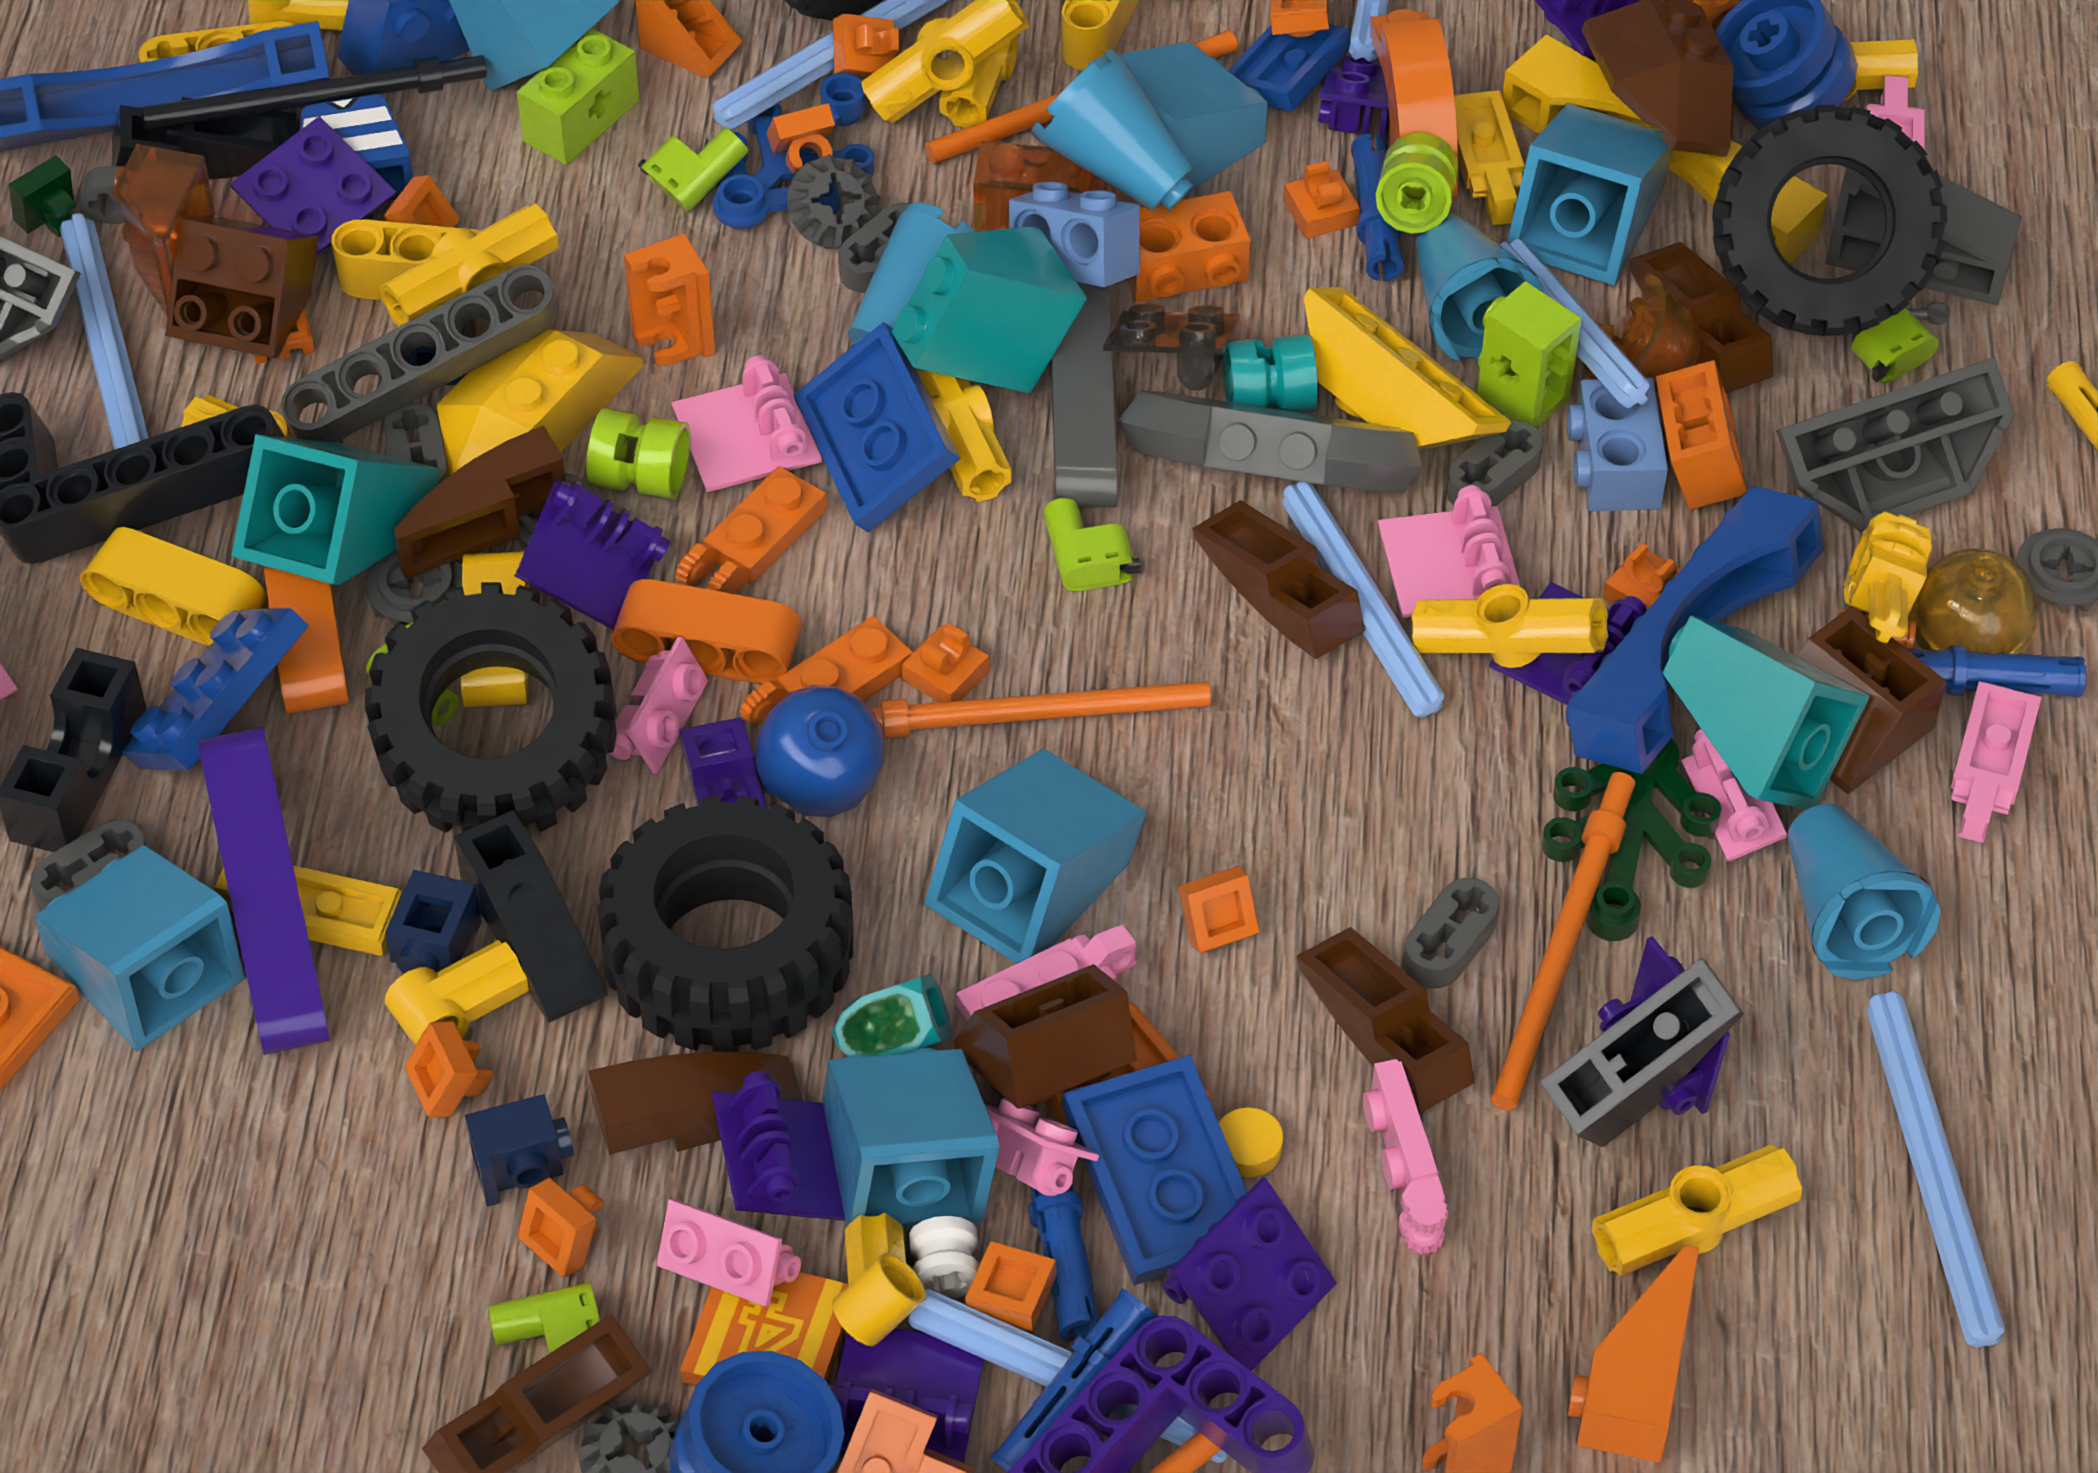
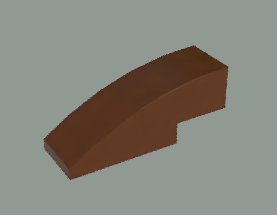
[1629,242,1773,393]
[393,425,566,579]
[1192,500,1365,659]
[1297,927,1474,1113]
[588,1052,803,1155]
[422,1314,652,1473]

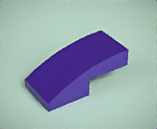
[679,717,767,808]

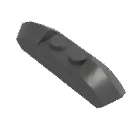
[1117,391,1424,492]

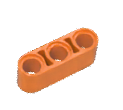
[263,566,350,714]
[611,579,803,685]

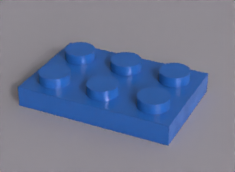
[793,322,961,532]
[122,608,309,771]
[1061,1055,1247,1286]

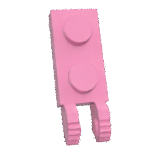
[1363,1059,1448,1256]

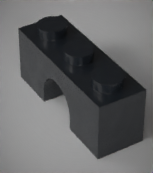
[0,648,147,852]

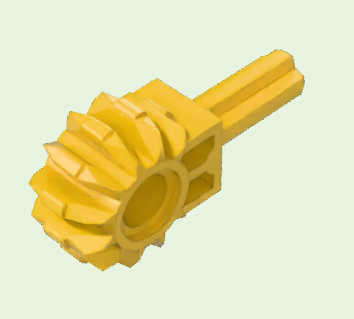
[1843,511,1932,644]

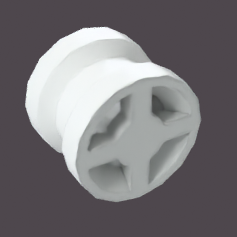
[909,1216,980,1299]

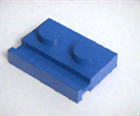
[1228,24,1351,112]

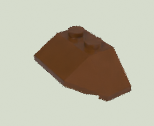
[1582,0,1733,157]

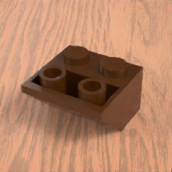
[165,215,319,358]
[1796,606,1946,794]
[953,964,1137,1109]

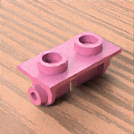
[610,637,709,774]
[1681,729,1788,862]
[985,1098,1099,1196]
[656,1199,801,1307]

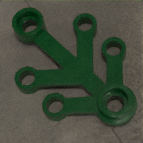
[1541,738,1721,941]

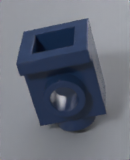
[385,869,482,974]
[465,1094,574,1207]

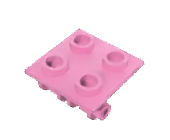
[671,355,823,493]
[1377,485,1521,618]

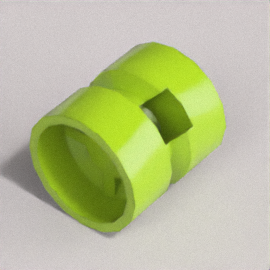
[1375,132,1459,234]
[586,408,691,500]

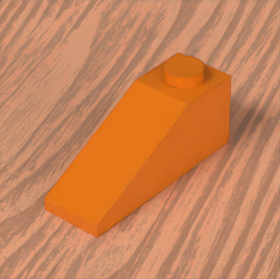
[1568,1245,1699,1463]

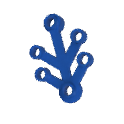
[713,73,874,228]

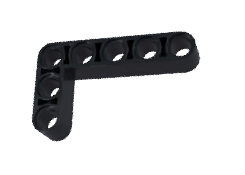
[0,392,285,564]

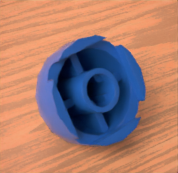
[756,685,884,817]

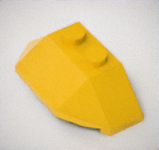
[1303,287,1511,449]
[437,330,644,476]

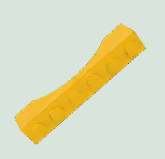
[1502,34,1828,264]

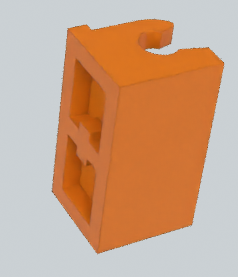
[624,233,715,365]
[1421,1352,1523,1473]

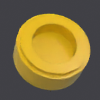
[1219,1107,1283,1178]

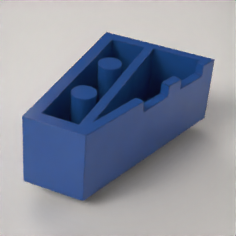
[337,0,470,75]

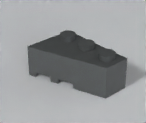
[1826,168,2022,306]

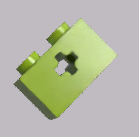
[517,27,640,165]
[1477,281,1582,428]

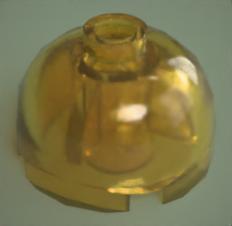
[1910,548,2038,654]

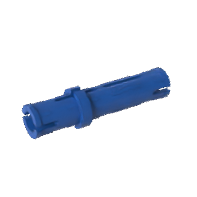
[1351,133,1404,281]
[1906,645,2086,697]
[1028,1184,1101,1342]
[990,1288,1159,1472]

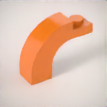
[1370,9,1458,197]

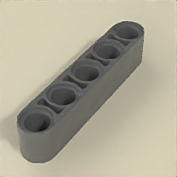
[281,264,559,443]
[1051,282,1117,508]

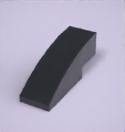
[112,97,297,181]

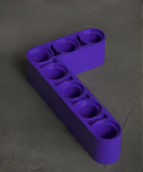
[197,727,330,1055]
[1007,1315,1314,1473]

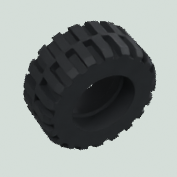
[1712,104,1947,336]
[365,582,617,833]
[597,796,854,1052]

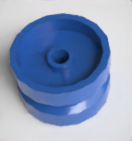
[1715,0,1858,130]
[669,1351,845,1473]

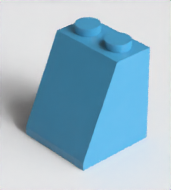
[449,0,619,91]
[1088,41,1268,193]
[1507,103,1673,286]
[924,748,1147,964]
[34,845,245,1052]
[822,1048,1000,1230]

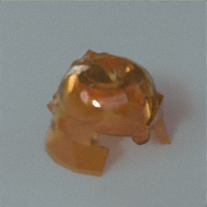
[1582,273,1701,392]

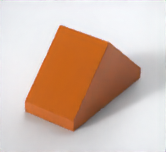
[635,0,743,78]

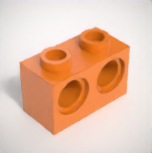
[1127,190,1251,302]
[1655,360,1748,510]

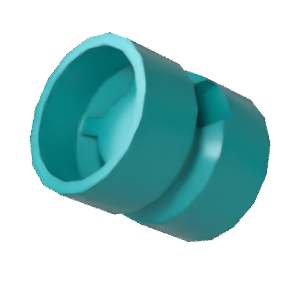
[1223,334,1317,413]

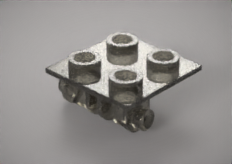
[1103,303,1240,391]

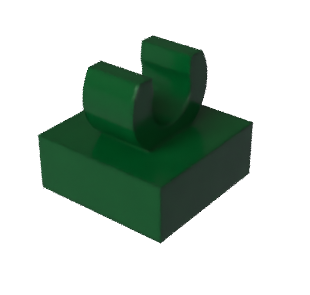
[9,155,76,237]

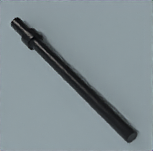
[141,55,487,130]

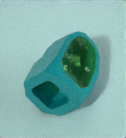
[831,974,952,1056]

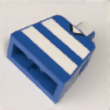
[300,94,413,200]

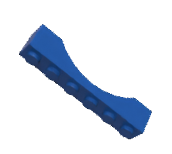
[0,21,330,151]
[1566,486,1824,774]

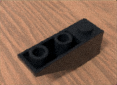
[454,810,608,1023]

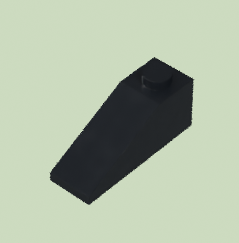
[1540,958,1744,1147]

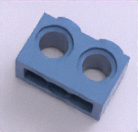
[1009,181,1140,287]
[1567,378,1668,511]

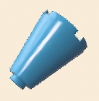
[1031,48,1194,211]
[848,202,975,348]
[1416,213,1544,362]
[1788,804,1941,980]

